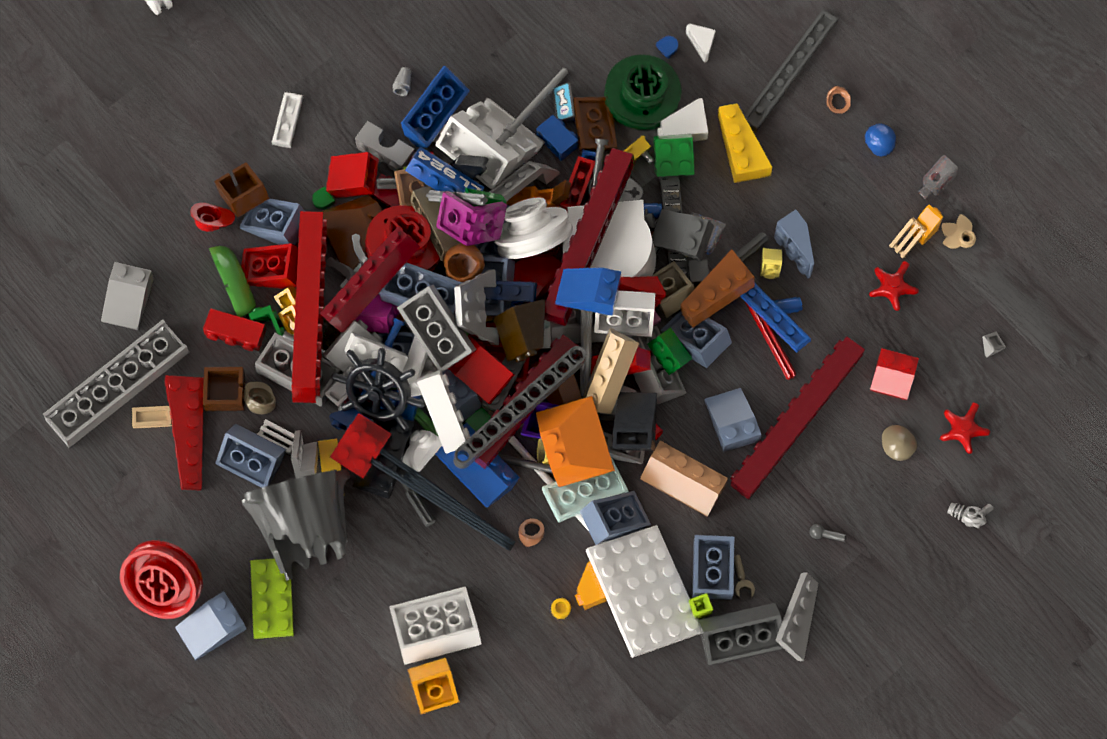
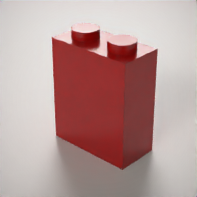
[326,152,379,198]

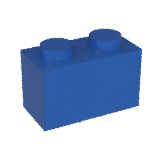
[536,115,578,161]

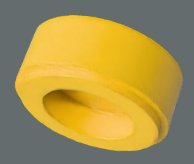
[551,598,571,619]

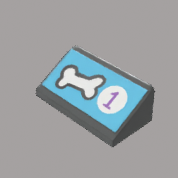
[552,83,575,122]

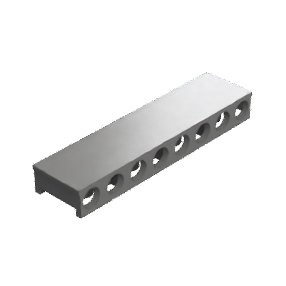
[43,320,190,448]

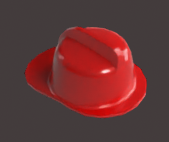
[190,203,235,232]

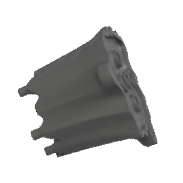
[241,469,350,581]

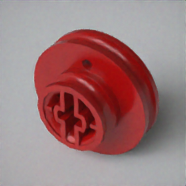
[365,205,441,272]
[120,540,203,619]

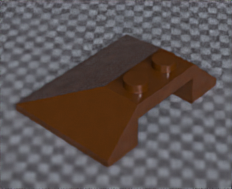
[321,195,387,270]

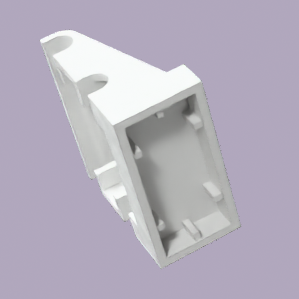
[435,98,544,190]

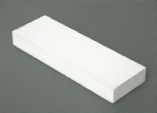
[272,92,303,148]

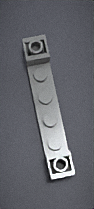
[489,161,560,201]

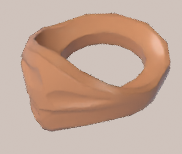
[827,86,851,114]
[518,518,544,547]

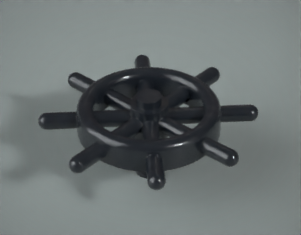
[331,348,425,431]

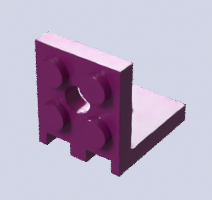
[436,191,507,246]

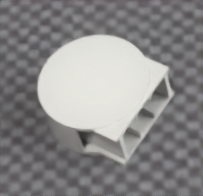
[563,200,656,277]

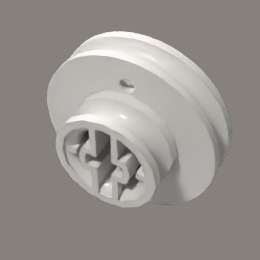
[494,198,573,259]

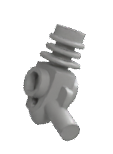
[947,503,993,528]

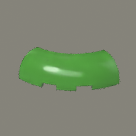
[209,246,256,317]

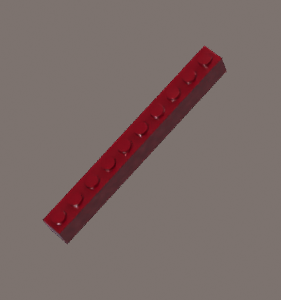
[545,148,635,326]
[730,336,865,500]

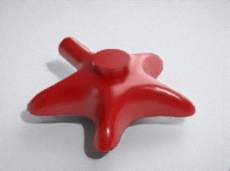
[869,261,919,311]
[940,403,990,454]

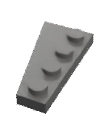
[776,573,818,661]

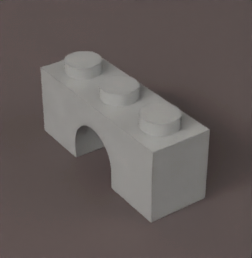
[355,121,415,171]

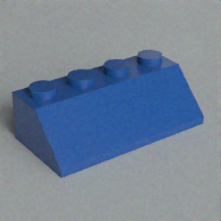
[401,66,470,147]
[435,423,520,508]

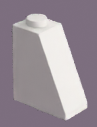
[658,98,708,141]

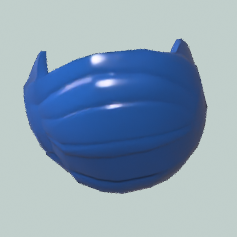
[865,124,896,156]

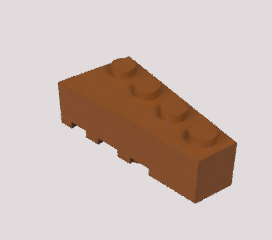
[681,249,755,328]

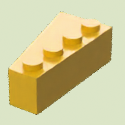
[718,103,772,183]

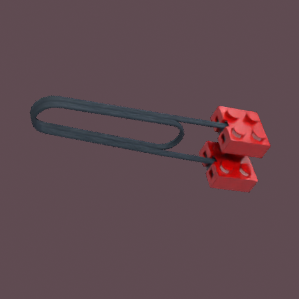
[330,413,516,551]

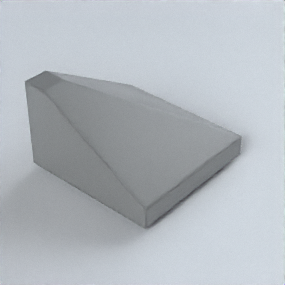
[982,332,1006,357]

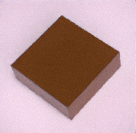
[551,180,571,205]

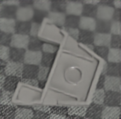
[454,270,499,345]

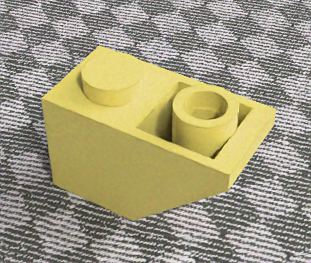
[760,248,782,279]

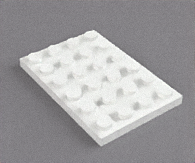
[586,525,701,658]

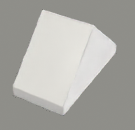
[686,24,715,63]

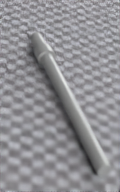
[496,68,568,145]

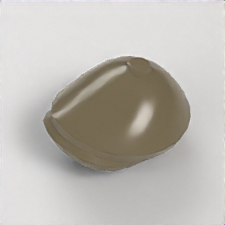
[243,382,276,415]
[882,425,917,461]

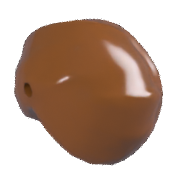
[444,243,485,283]

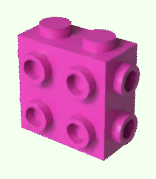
[355,294,400,333]

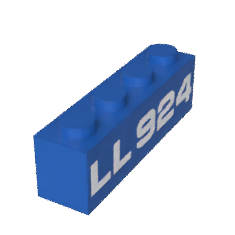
[405,146,484,193]

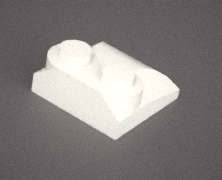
[402,430,442,472]

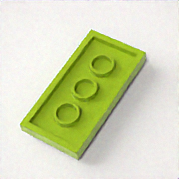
[251,559,294,639]

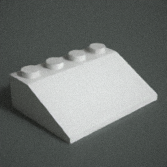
[389,586,482,665]

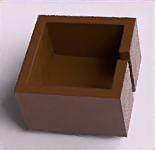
[214,162,270,218]
[203,367,245,411]

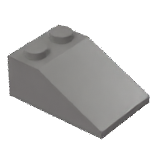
[101,262,154,330]

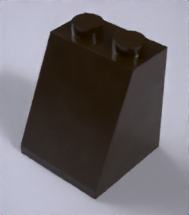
[493,300,545,363]

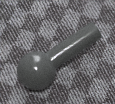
[809,524,846,542]

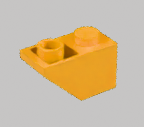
[909,205,943,245]

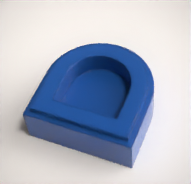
[656,36,678,59]

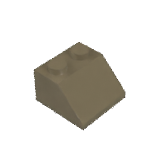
[652,261,695,318]

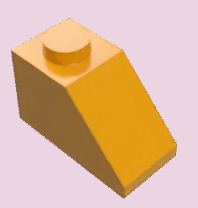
[575,562,607,610]

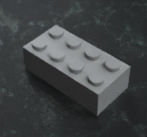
[397,285,476,372]

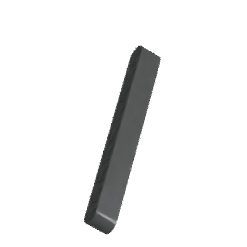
[453,346,586,469]

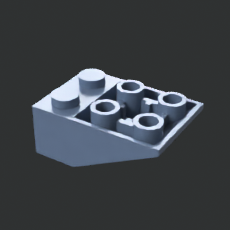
[774,210,814,279]

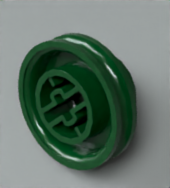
[604,54,681,130]

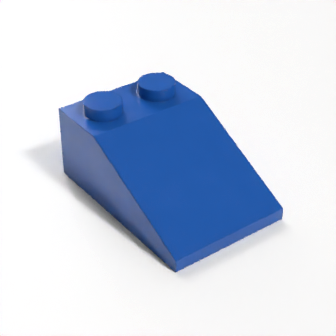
[555,268,621,316]

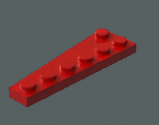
[165,375,204,491]

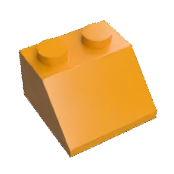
[408,658,459,714]

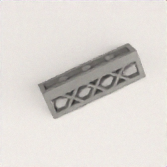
[291,430,319,479]

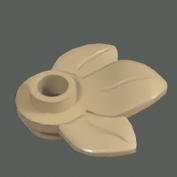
[942,214,976,249]

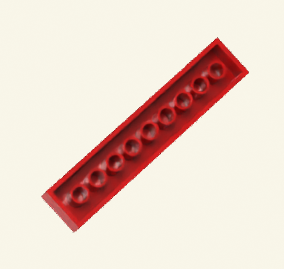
[292,211,327,403]

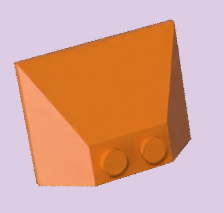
[536,396,615,487]

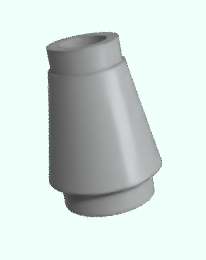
[392,67,411,96]

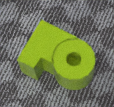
[688,593,714,619]

